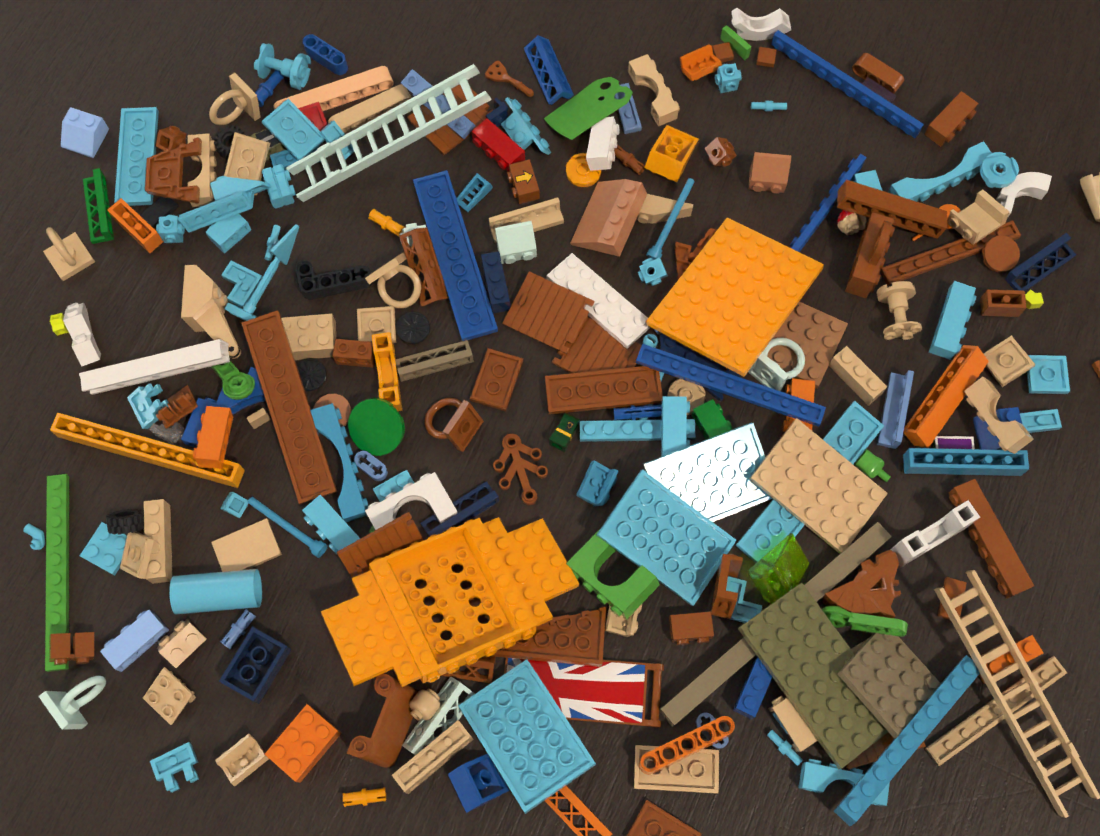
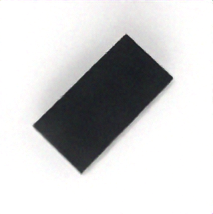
[140,197,179,228]

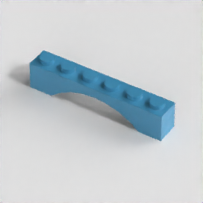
[311,403,369,522]

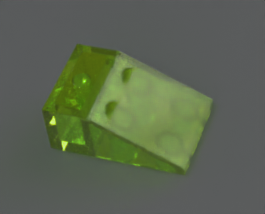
[747,533,810,604]

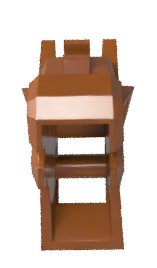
[822,550,901,618]

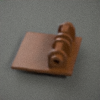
[156,385,198,429]

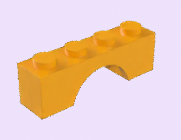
[372,332,403,411]

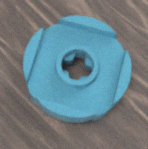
[980,152,1019,188]

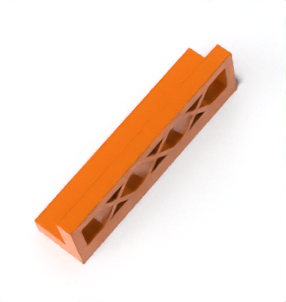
[544,786,612,836]

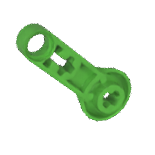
[211,361,255,400]
[822,606,908,636]

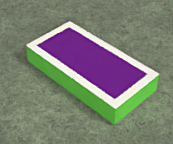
[933,436,975,449]

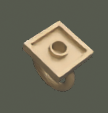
[209,73,261,125]
[43,227,95,281]
[365,252,421,308]

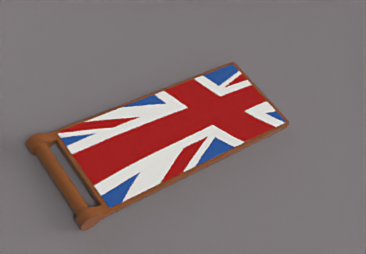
[504,658,664,728]

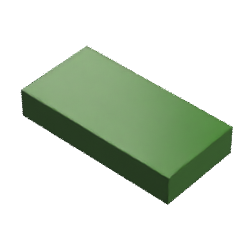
[720,25,751,60]

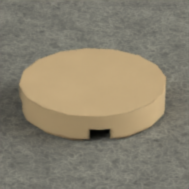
[667,379,705,415]

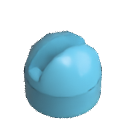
[643,334,658,348]

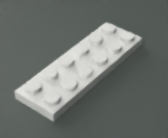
[546,253,650,349]

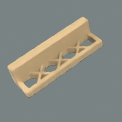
[489,198,564,243]
[392,720,474,794]

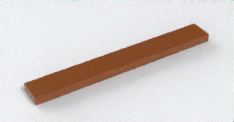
[880,220,1021,286]

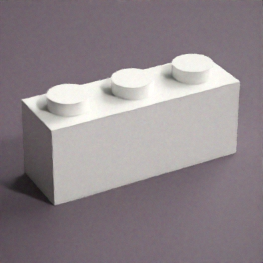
[586,117,619,171]

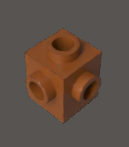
[156,126,186,151]
[704,137,737,167]

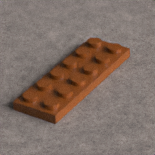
[545,366,663,414]

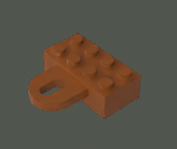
[845,212,895,298]

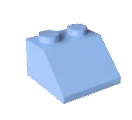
[61,107,109,158]

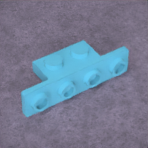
[501,97,551,155]

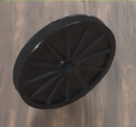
[396,312,430,344]
[297,358,327,391]

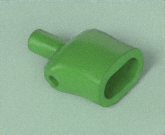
[854,449,891,482]

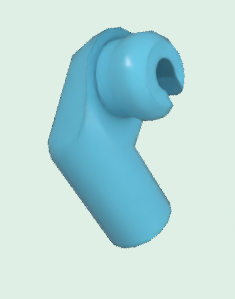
[23,523,45,550]

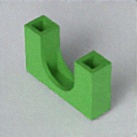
[566,530,660,620]

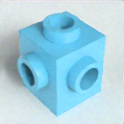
[715,63,742,93]
[156,215,185,243]
[638,257,668,286]

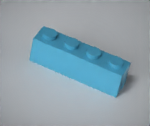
[929,281,977,360]
[661,396,690,457]
[302,495,360,567]

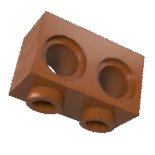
[333,339,375,368]

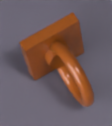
[424,398,484,452]

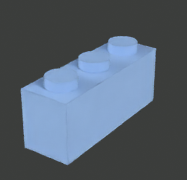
[100,610,169,672]

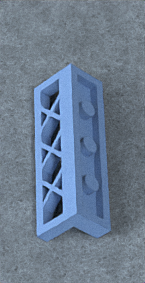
[877,370,914,449]

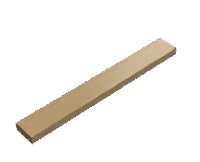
[925,656,1067,767]

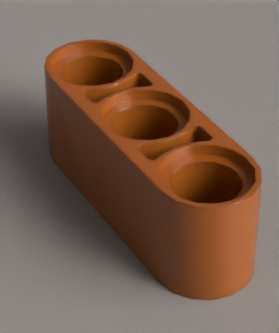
[852,53,904,95]

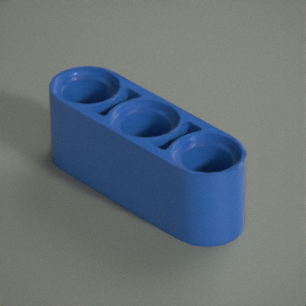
[303,34,348,75]

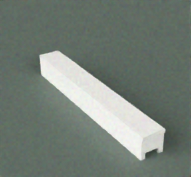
[79,339,230,395]

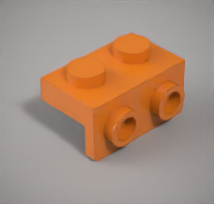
[680,44,722,81]

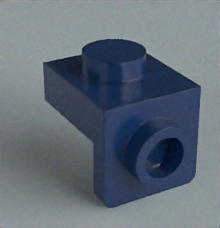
[486,97,508,127]

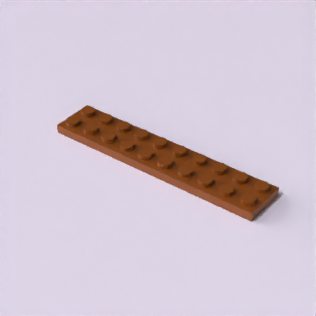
[242,310,337,504]

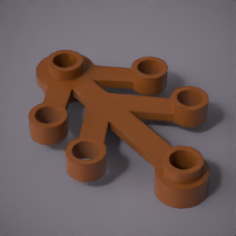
[493,434,548,505]

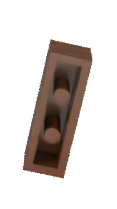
[924,91,979,147]

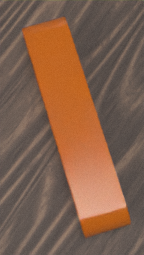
[639,716,735,775]

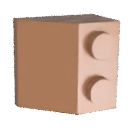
[748,152,791,193]

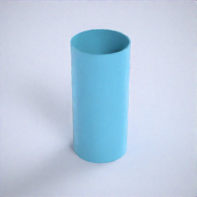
[170,569,262,614]

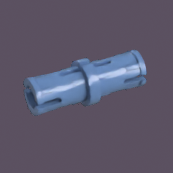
[220,609,256,650]

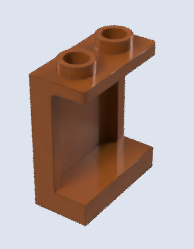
[711,554,743,619]

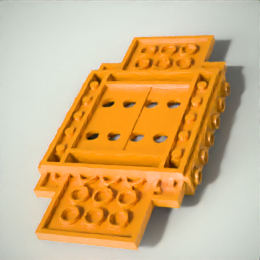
[321,517,579,687]

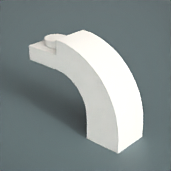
[731,8,791,41]
[996,172,1052,217]

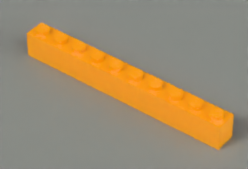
[50,413,245,488]

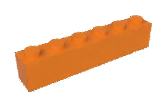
[903,345,989,448]

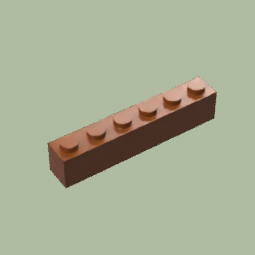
[837,180,947,239]
[949,479,1034,599]

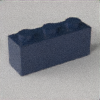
[481,251,510,314]

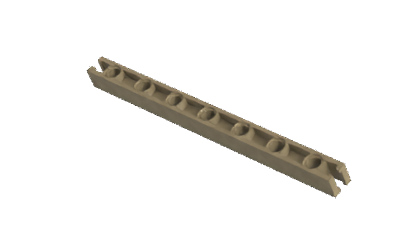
[660,522,892,727]

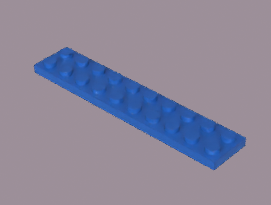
[413,170,498,341]

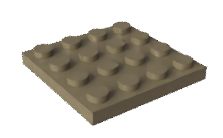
[837,633,941,739]

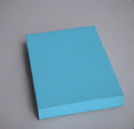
[262,98,325,161]

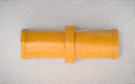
[368,209,405,237]
[343,787,386,807]

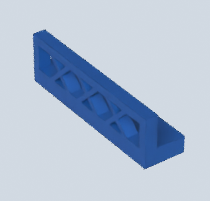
[524,35,574,105]

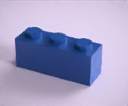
[733,655,772,720]

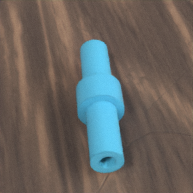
[751,101,787,111]
[264,225,281,261]
[767,730,803,766]

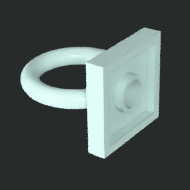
[748,338,805,391]
[39,676,106,729]

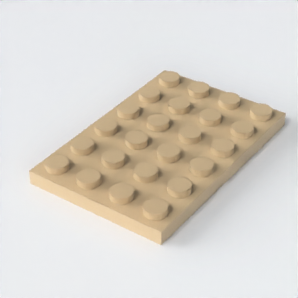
[749,419,888,554]

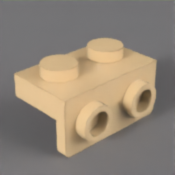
[605,604,642,637]
[157,619,206,668]
[215,734,269,786]

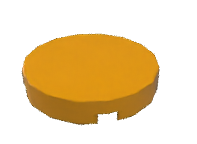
[566,153,601,187]

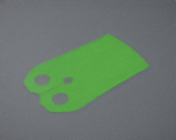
[544,77,633,140]

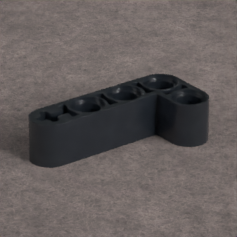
[296,261,373,300]

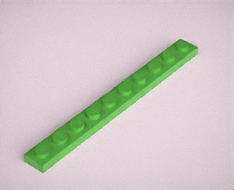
[45,474,69,672]

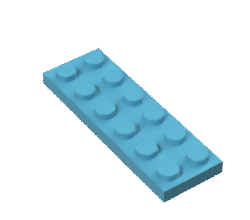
[114,107,159,206]

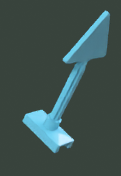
[224,224,299,321]

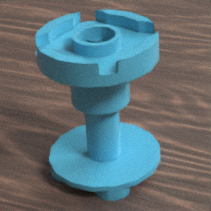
[254,43,311,90]

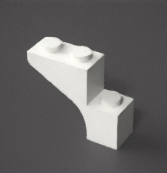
[63,303,101,366]

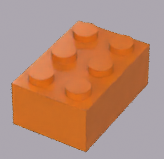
[265,704,341,783]

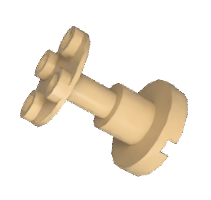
[877,281,922,340]

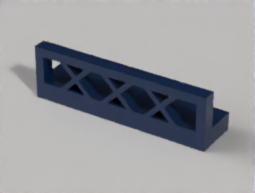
[1005,233,1076,291]
[421,481,499,537]

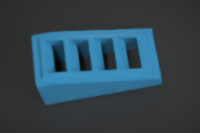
[456,173,493,212]

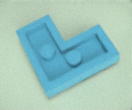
[221,261,263,308]
[726,576,762,623]

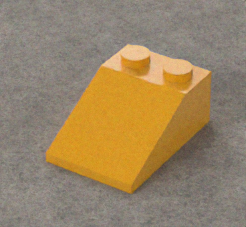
[644,125,699,182]

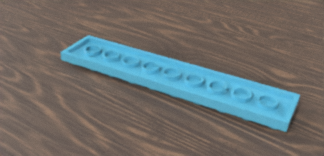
[735,401,884,571]

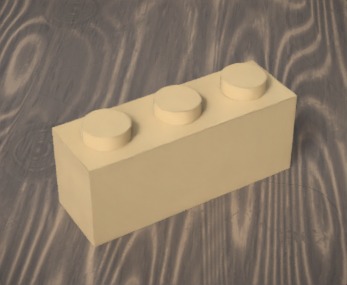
[829,346,887,406]

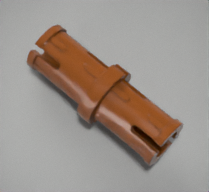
[614,145,645,175]

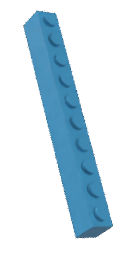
[834,655,980,826]

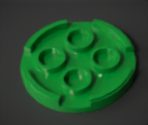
[348,398,405,456]

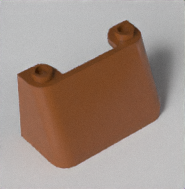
[347,673,418,768]

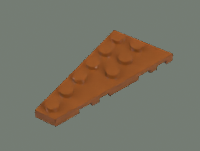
[485,607,606,667]

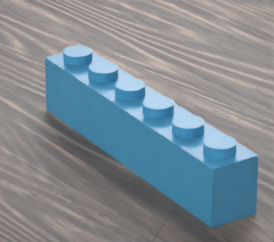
[903,448,1029,476]

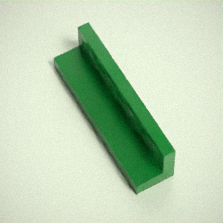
[83,168,114,244]

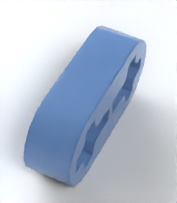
[354,451,388,481]
[696,713,729,749]

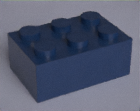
[219,627,292,704]

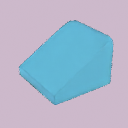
[220,492,248,518]

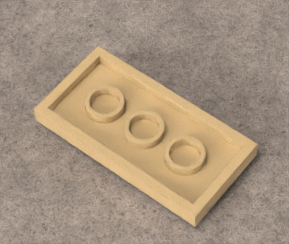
[634,745,719,794]

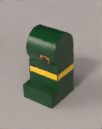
[549,413,580,453]

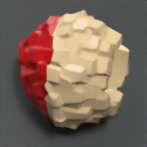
[837,210,867,235]

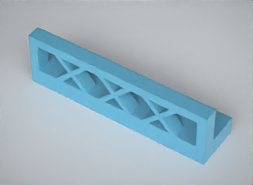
[178,191,254,232]

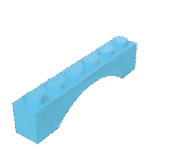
[888,141,992,202]

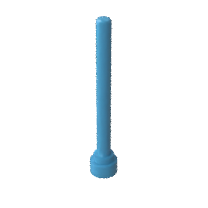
[646,178,695,260]
[248,497,328,558]

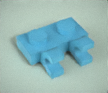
[127,384,169,429]
[150,742,199,793]

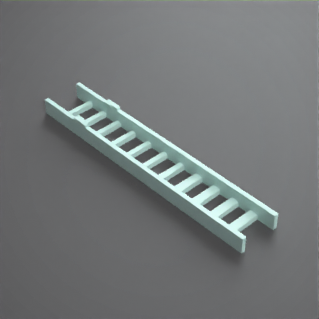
[286,64,491,202]

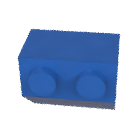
[973,407,1022,450]
[448,754,510,813]

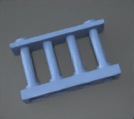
[401,69,475,139]

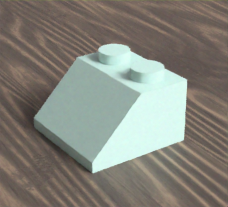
[495,221,537,264]

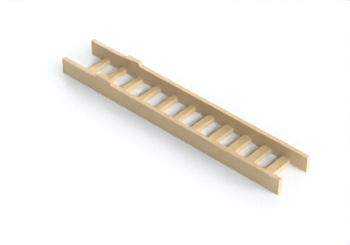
[934,570,1100,818]

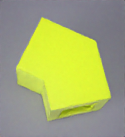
[1025,290,1044,309]
[50,313,69,336]

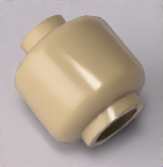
[409,689,440,721]

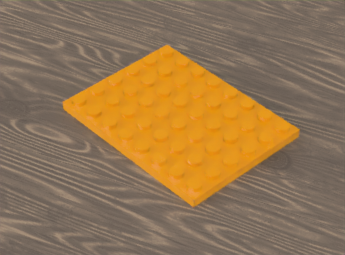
[646,218,824,377]

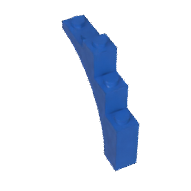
[181,367,266,448]

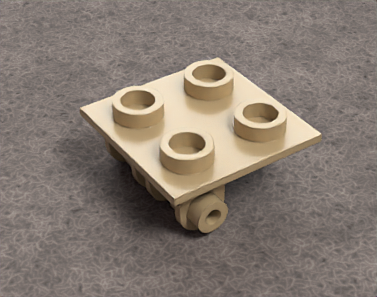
[143,667,196,725]

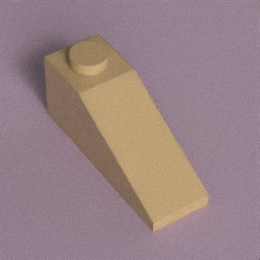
[636,194,693,224]

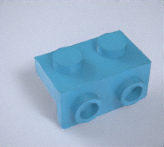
[576,461,618,506]

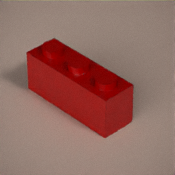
[472,118,525,172]

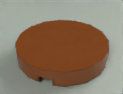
[982,236,1020,272]

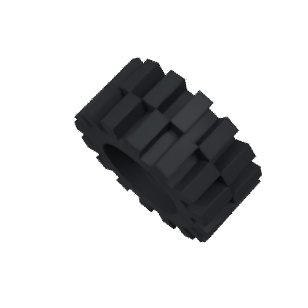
[214,125,245,160]
[106,509,144,535]

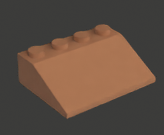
[570,179,647,257]

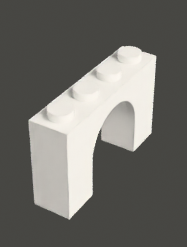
[365,472,458,530]
[890,500,980,567]

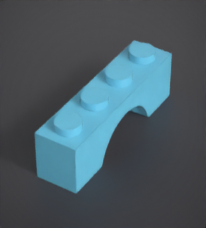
[799,759,890,806]

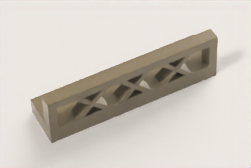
[396,340,474,382]

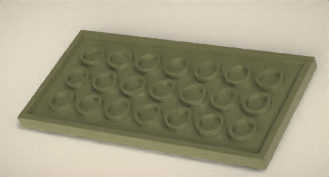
[738,583,888,769]

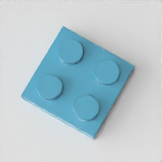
[1027,355,1070,394]
[80,522,127,576]

